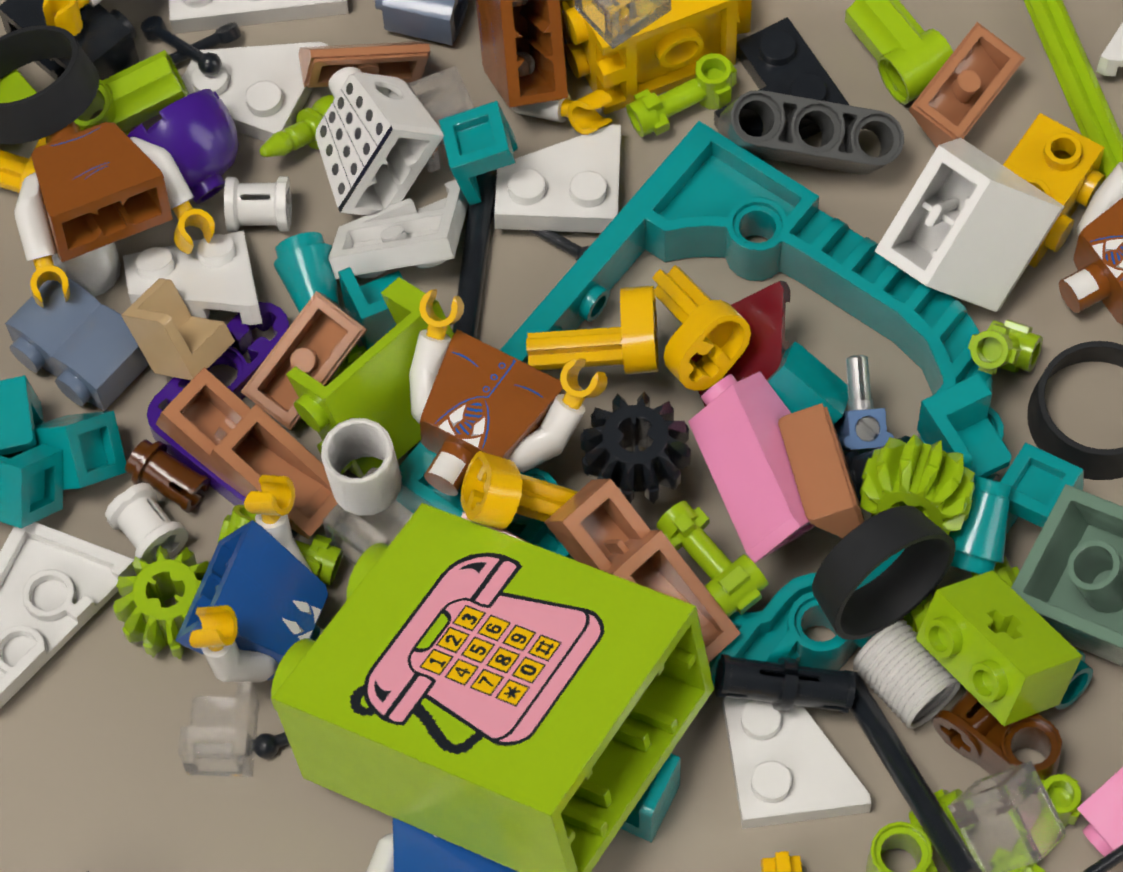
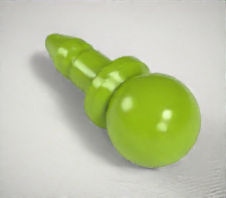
[259,95,334,157]

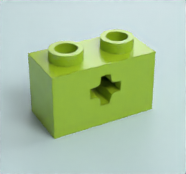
[916,570,1082,726]

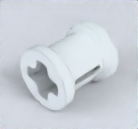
[224,176,292,232]
[105,483,188,564]

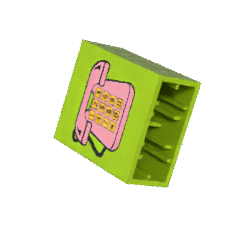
[271,503,714,872]

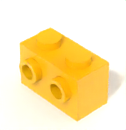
[1003,113,1106,268]

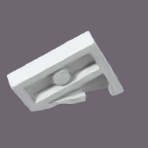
[182,42,328,142]
[494,124,621,233]
[722,697,872,829]

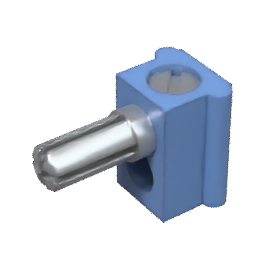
[834,355,894,450]

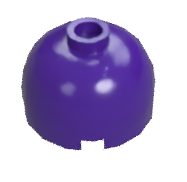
[127,89,239,204]

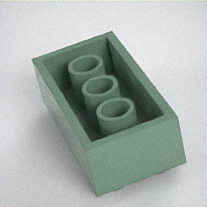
[1011,484,1123,666]

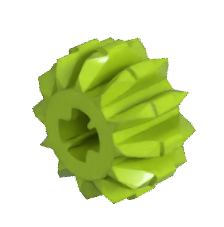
[860,434,975,535]
[113,546,209,659]

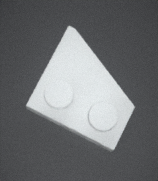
[328,179,469,279]
[123,231,262,325]

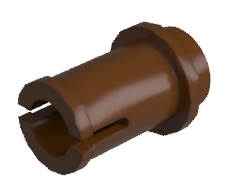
[125,439,211,513]

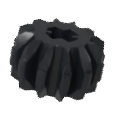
[580,391,691,504]

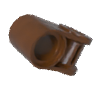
[932,691,1062,797]

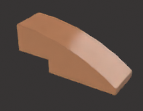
[156,367,339,539]
[544,479,741,663]

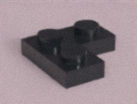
[714,17,849,160]

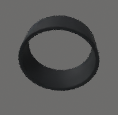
[0,25,99,144]
[1027,341,1123,480]
[812,505,955,640]

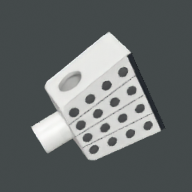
[315,67,444,215]

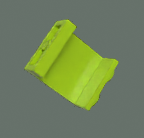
[286,277,454,478]

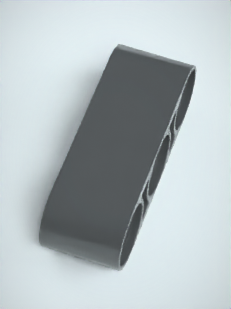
[718,90,904,174]

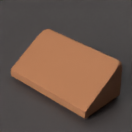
[908,22,1025,148]
[298,42,431,88]
[241,291,368,430]
[778,403,865,538]

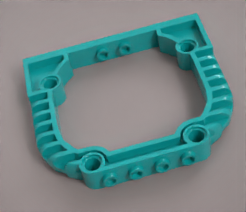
[395,121,1004,686]

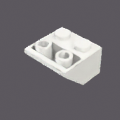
[875,138,1065,312]

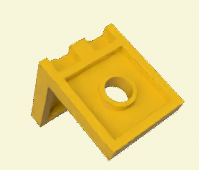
[560,0,738,115]

